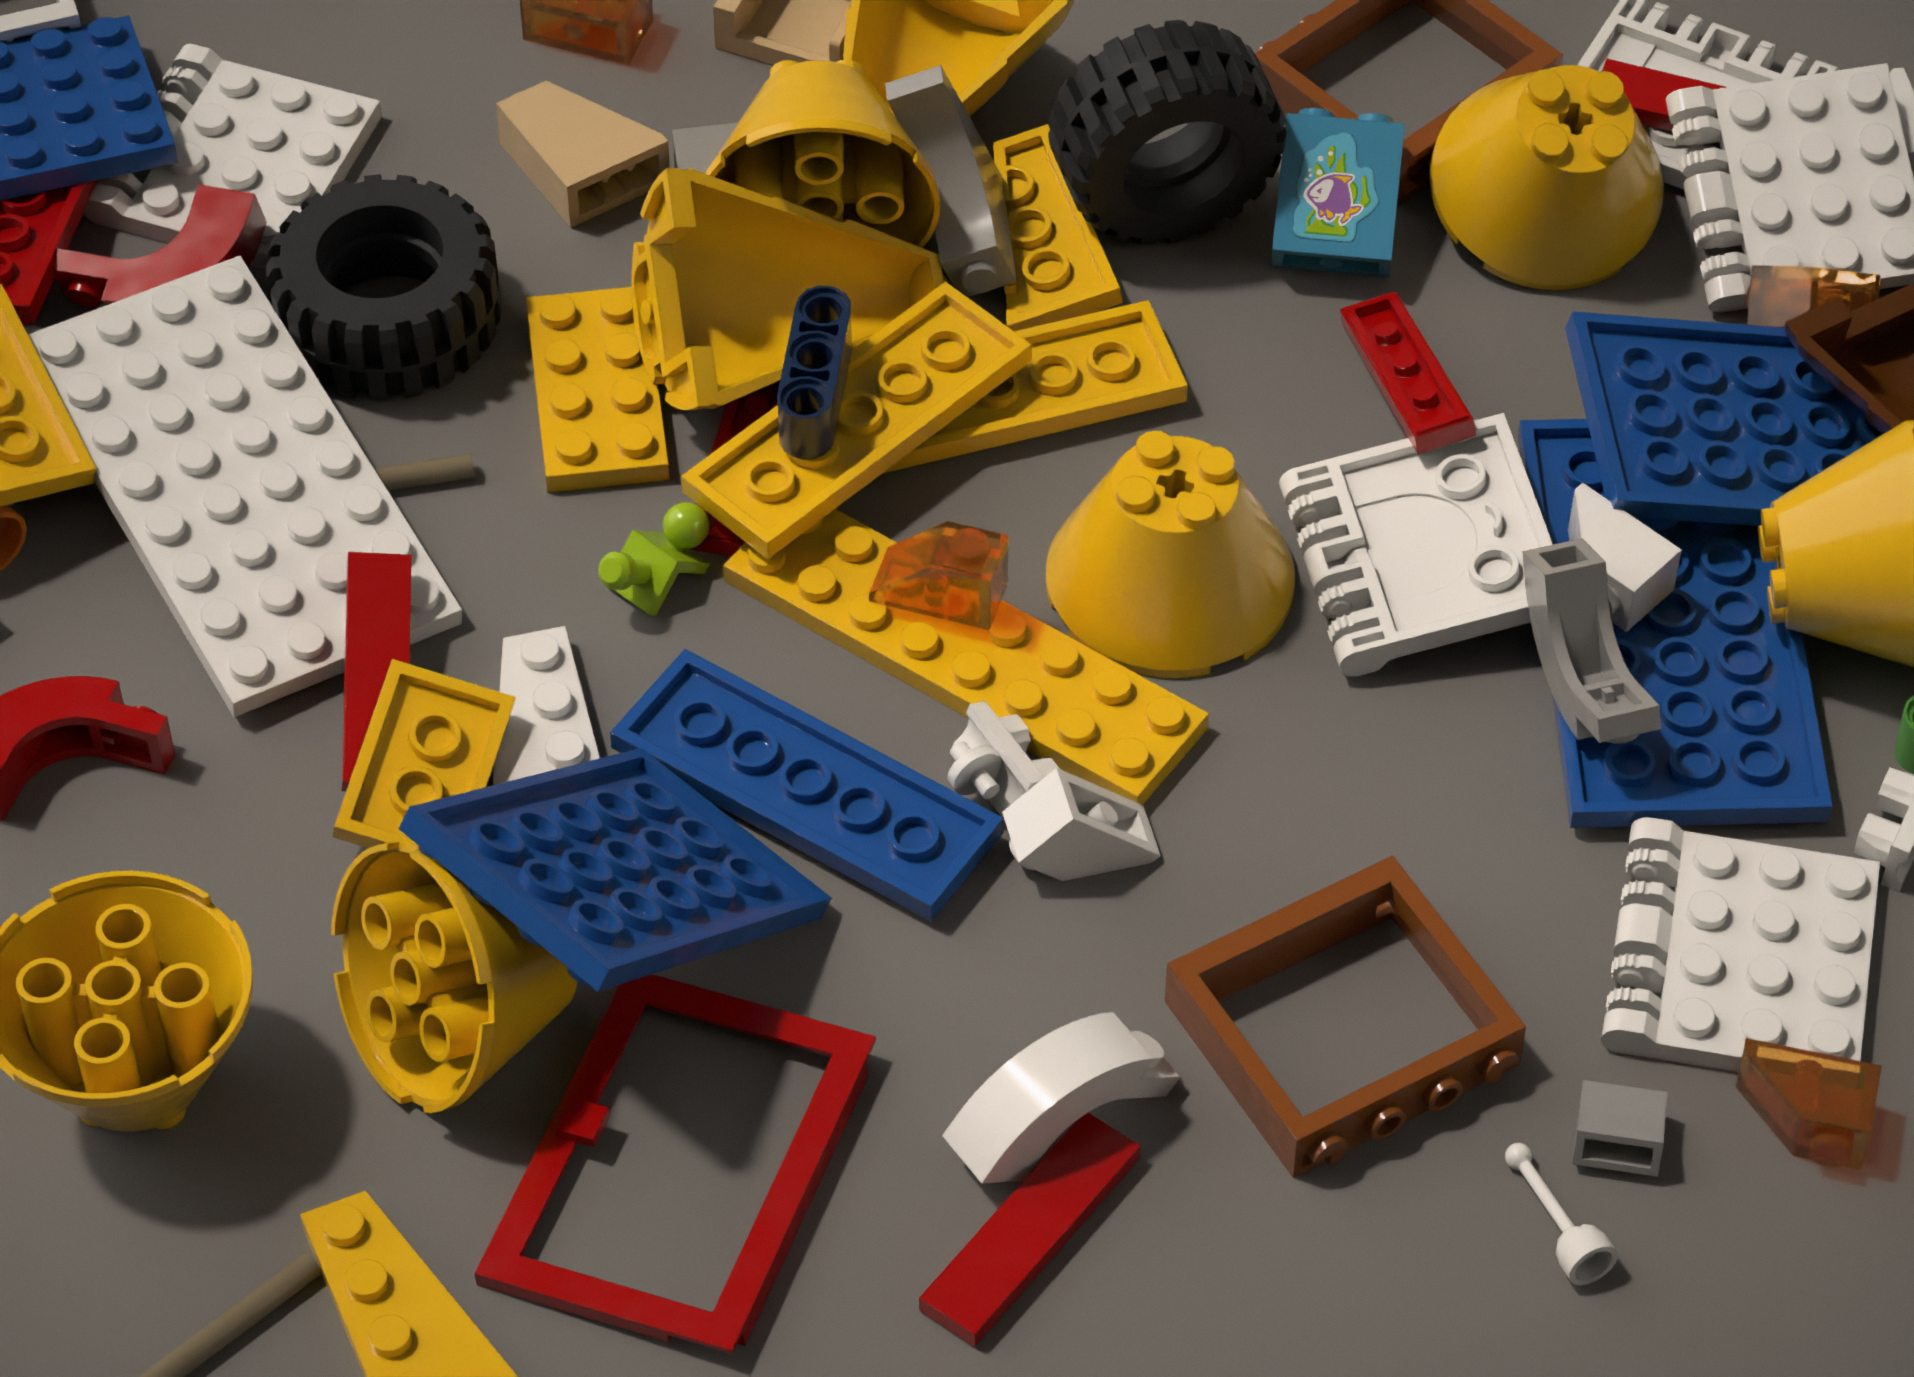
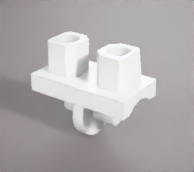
[947,701,1060,821]
[1854,767,1914,892]

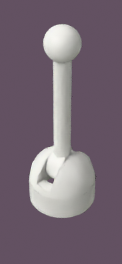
[1505,1143,1618,1285]

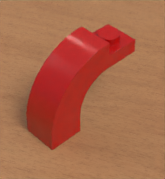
[52,184,267,307]
[0,676,176,821]

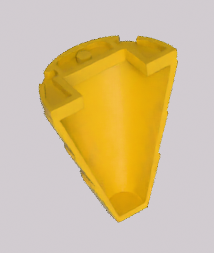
[843,0,1075,117]
[631,168,948,410]

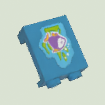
[1272,108,1405,277]

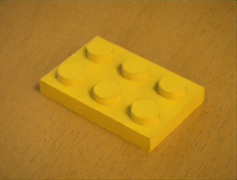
[332,659,516,848]

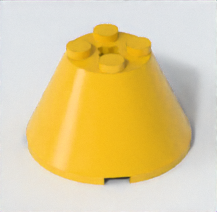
[705,59,940,248]
[1430,65,1664,290]
[1758,420,1914,668]
[1046,431,1295,679]
[331,842,578,1113]
[0,870,254,1132]

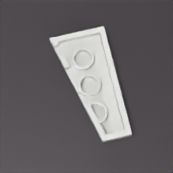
[493,626,600,785]

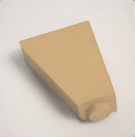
[496,80,670,228]

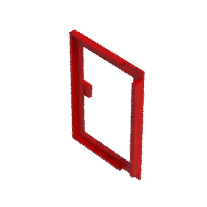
[474,974,876,1354]

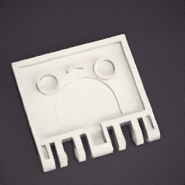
[1577,0,1839,189]
[83,44,382,270]
[1666,63,1914,313]
[1279,413,1553,676]
[1601,817,1880,1092]

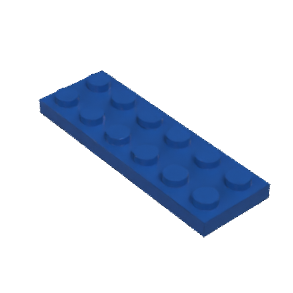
[610,649,1004,921]

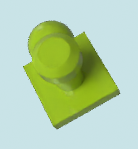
[598,502,710,616]

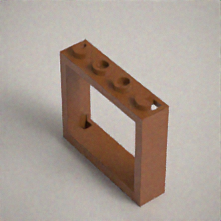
[1255,0,1563,206]
[1165,855,1526,1178]

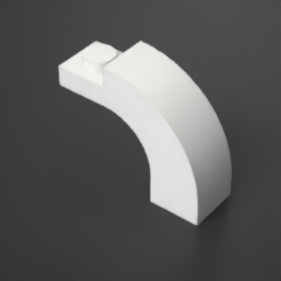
[942,1012,1180,1184]

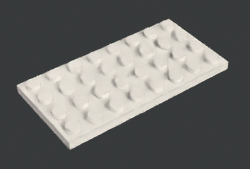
[28,256,462,717]

